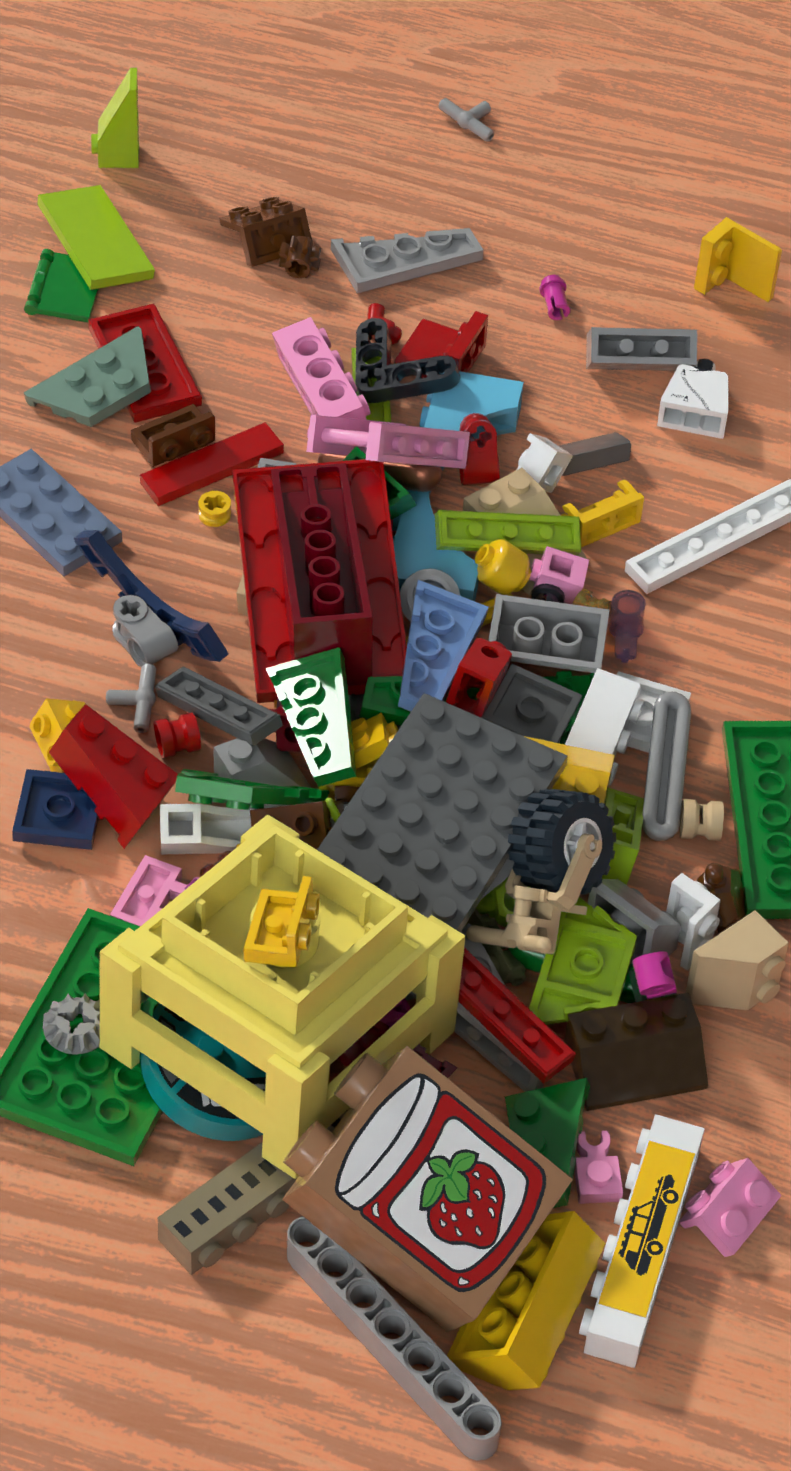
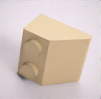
[686,911,789,1010]

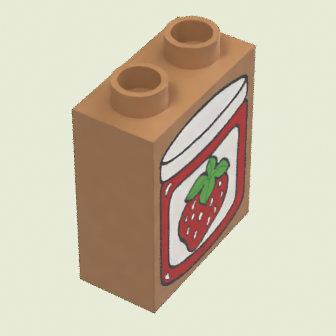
[282,1046,573,1332]

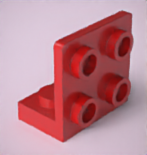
[394,311,488,378]

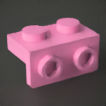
[679,1158,782,1257]

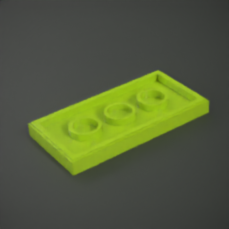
[37,185,155,290]

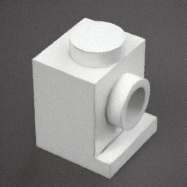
[517,433,573,493]

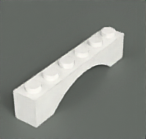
[160,803,349,855]

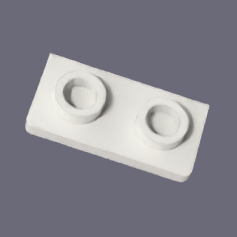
[666,873,720,970]

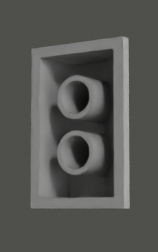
[488,594,610,673]

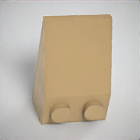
[463,468,587,596]

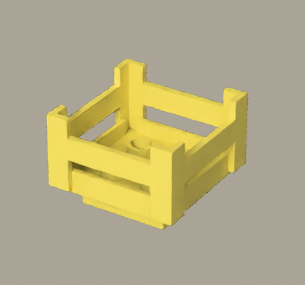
[100,814,465,1179]

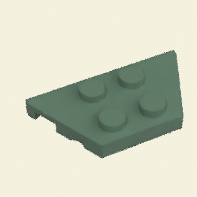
[24,326,151,427]

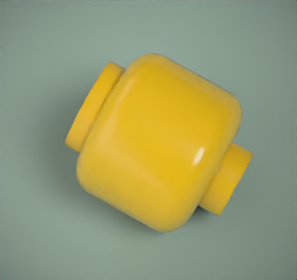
[475,539,531,595]

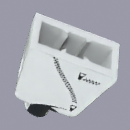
[657,359,728,439]

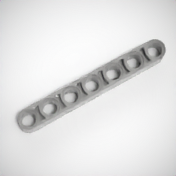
[287,1216,502,1461]

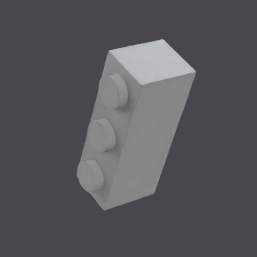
[586,327,697,371]

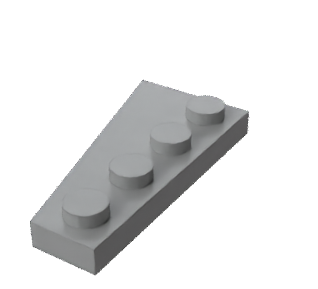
[331,228,484,294]

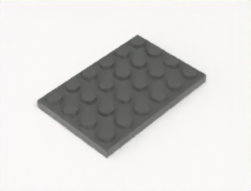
[317,693,568,932]

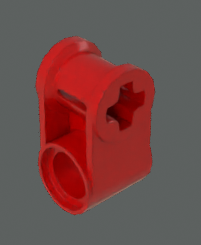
[459,413,500,485]

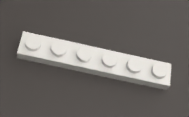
[625,479,791,594]

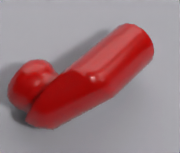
[367,303,402,345]

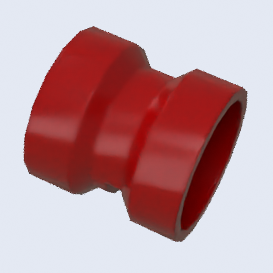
[153,712,202,759]

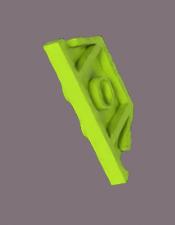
[529,897,637,1025]

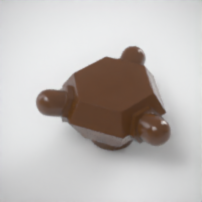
[697,863,746,933]

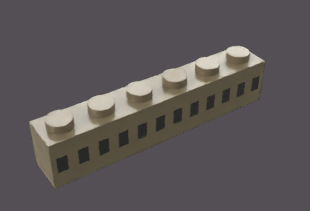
[157,1110,348,1275]

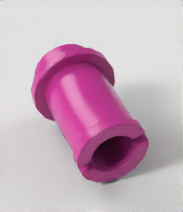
[539,275,570,320]

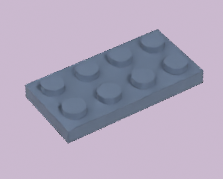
[0,449,122,576]

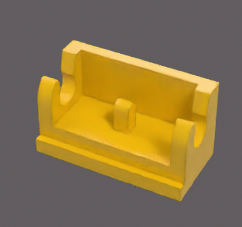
[561,480,644,548]

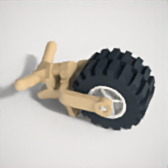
[466,789,616,954]

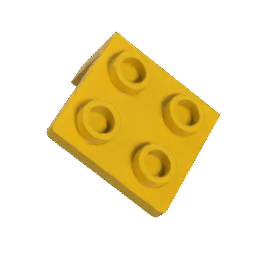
[694,217,782,302]

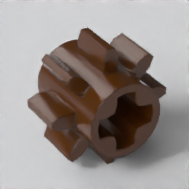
[279,236,321,278]

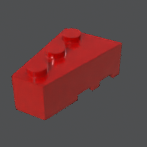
[49,704,178,849]

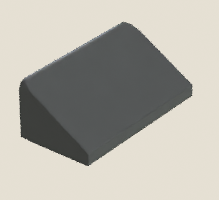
[559,432,631,476]

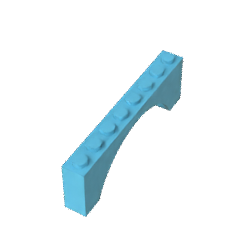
[392,371,524,601]

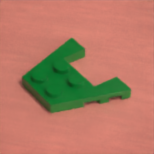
[175,769,329,810]

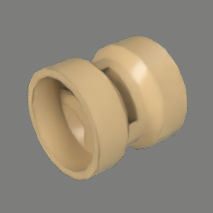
[680,799,724,841]

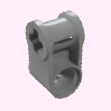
[112,595,178,667]

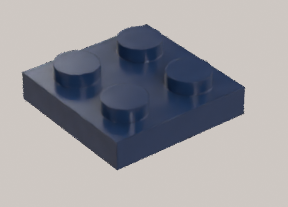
[12,769,99,850]

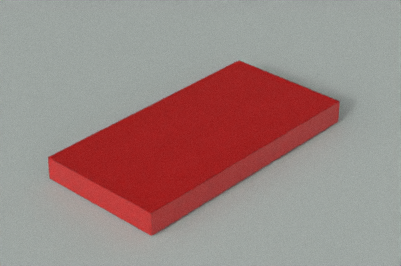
[88,303,202,423]

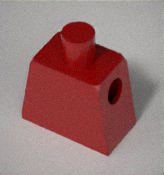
[446,638,512,718]

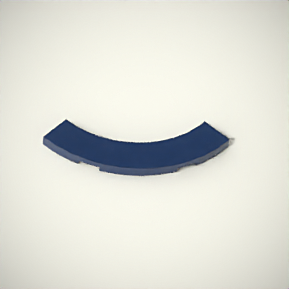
[74,530,229,662]

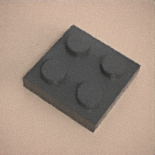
[482,664,582,743]

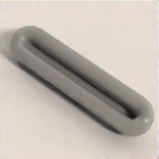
[642,692,691,841]

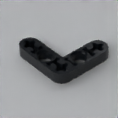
[355,318,460,403]

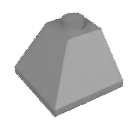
[214,738,311,809]

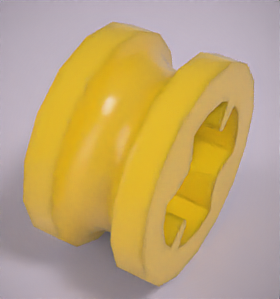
[198,491,231,527]

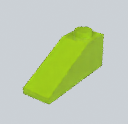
[91,68,139,168]
[602,787,644,885]

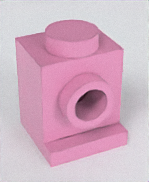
[529,546,589,605]

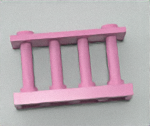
[306,415,470,469]

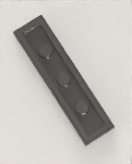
[155,667,283,746]

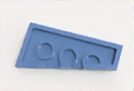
[398,580,489,711]

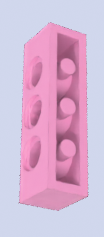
[272,317,371,420]

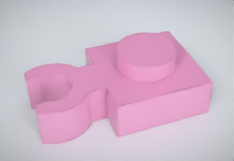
[574,1130,623,1204]

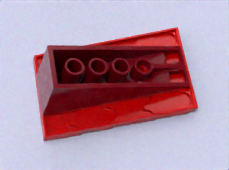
[233,459,407,703]

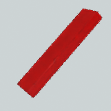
[140,422,284,506]
[458,947,576,1084]

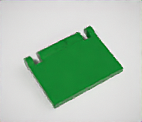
[24,249,99,322]

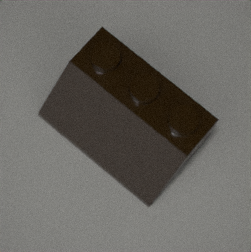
[564,993,708,1111]

